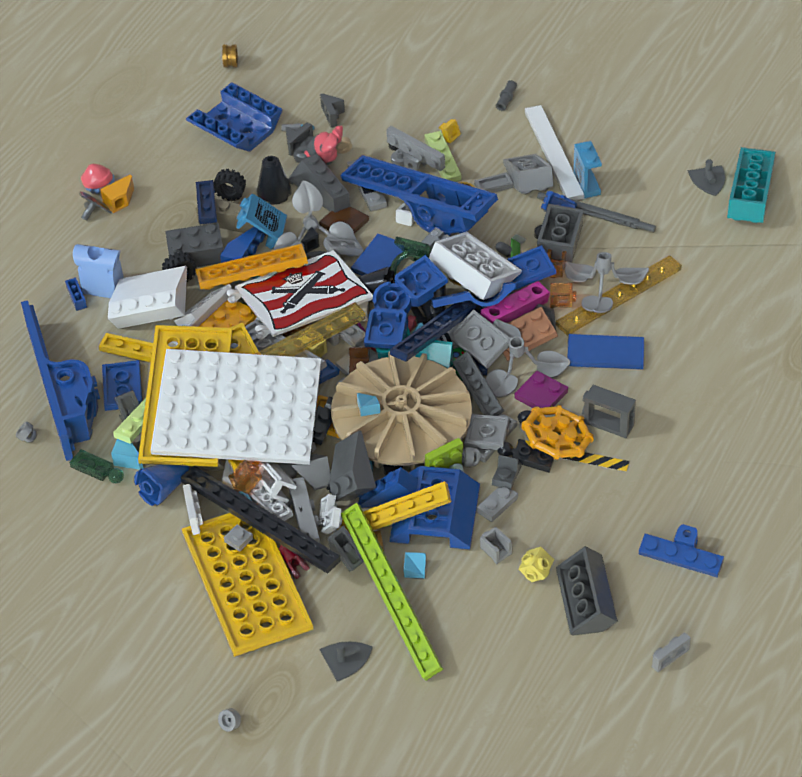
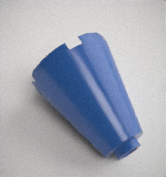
[134,464,190,506]

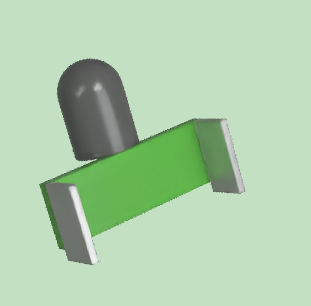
[495,234,526,257]

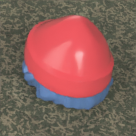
[81,163,115,194]

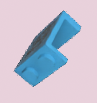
[573,141,602,198]
[236,193,287,249]

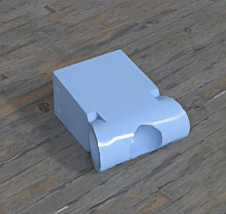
[73,244,124,298]

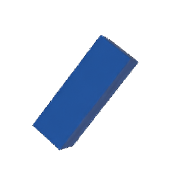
[65,277,87,311]

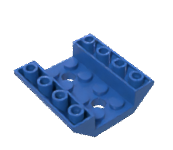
[186,82,282,152]
[389,466,480,550]

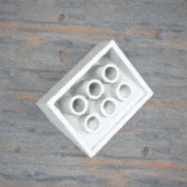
[429,232,522,300]
[108,266,187,329]

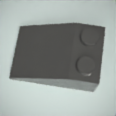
[329,431,376,502]

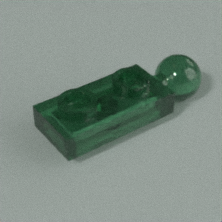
[69,449,124,484]

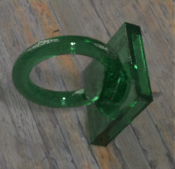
[390,236,432,275]

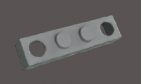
[289,477,320,543]

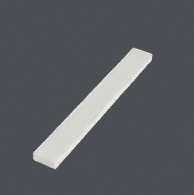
[525,105,584,201]

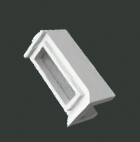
[252,461,297,503]

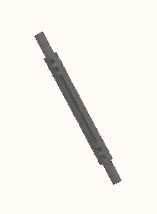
[537,192,656,232]

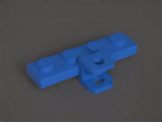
[638,524,724,578]

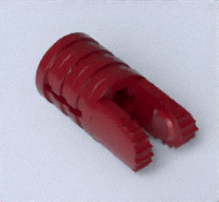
[279,545,310,579]

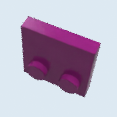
[514,371,568,408]

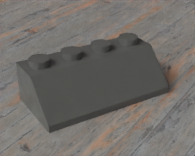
[556,546,618,636]

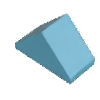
[111,439,143,470]

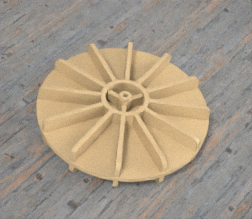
[331,351,472,470]

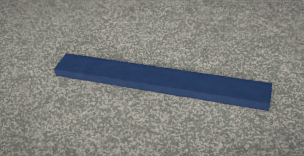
[390,299,481,362]

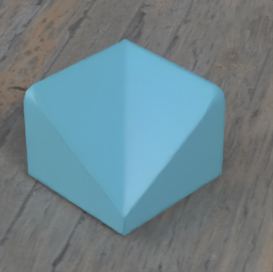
[357,393,380,417]
[404,552,426,579]

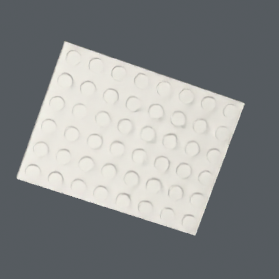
[151,349,321,465]

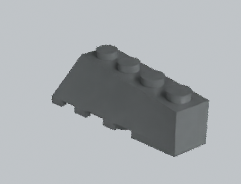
[288,154,350,212]

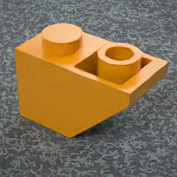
[100,175,134,213]

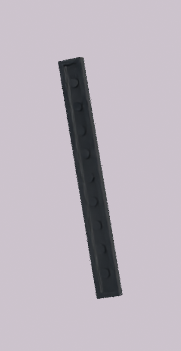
[180,466,341,574]

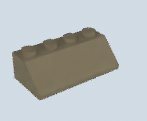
[196,199,266,237]

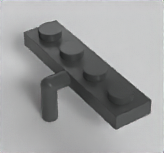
[452,351,504,416]

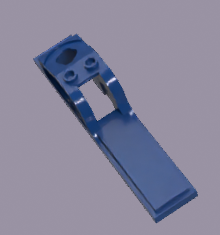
[340,155,498,236]
[21,300,100,461]

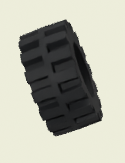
[214,169,246,201]
[162,251,197,282]

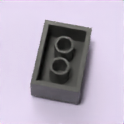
[537,204,584,262]
[165,223,223,267]

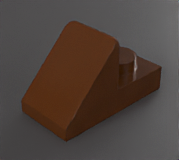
[349,347,370,374]

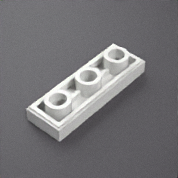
[245,481,294,521]
[183,484,203,535]

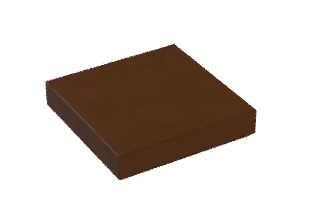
[319,206,369,234]

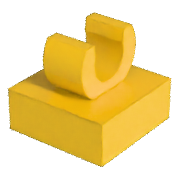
[439,119,461,143]

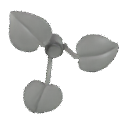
[274,180,357,250]
[565,252,649,313]
[486,319,570,397]

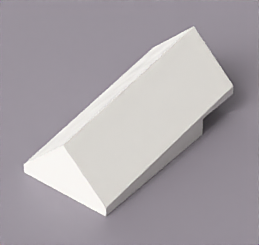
[172,284,232,345]

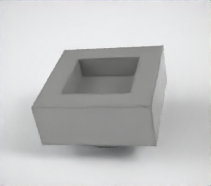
[224,524,253,552]

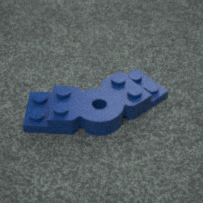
[364,255,448,349]

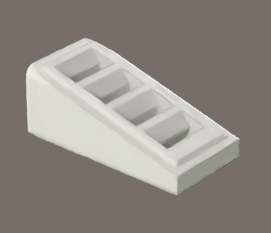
[396,202,415,226]

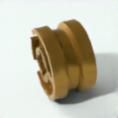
[222,44,238,68]

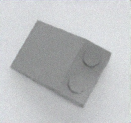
[503,154,553,194]

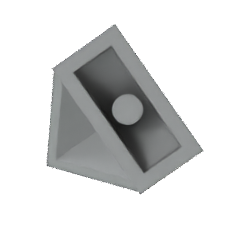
[292,454,331,491]

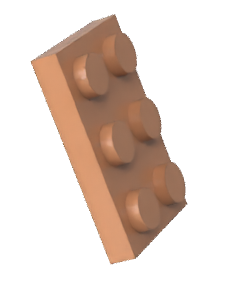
[503,307,558,361]

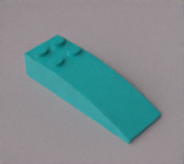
[727,147,776,223]

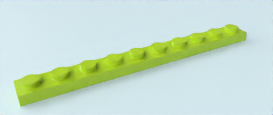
[341,503,443,680]

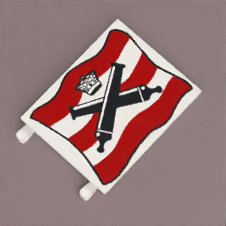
[227,250,373,340]

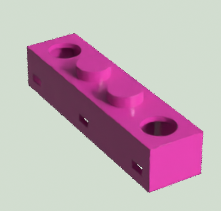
[480,281,550,324]

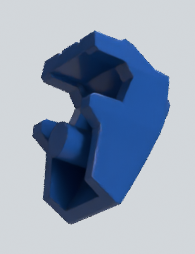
[541,191,577,212]

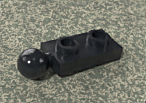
[498,442,554,473]

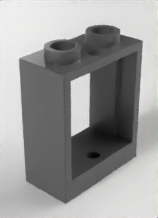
[582,385,636,439]

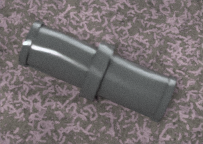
[496,80,517,111]

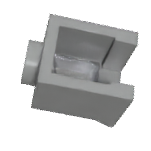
[480,527,512,564]

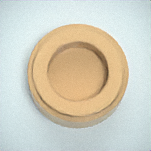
[336,137,352,154]

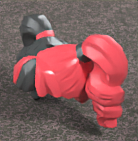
[293,126,343,165]

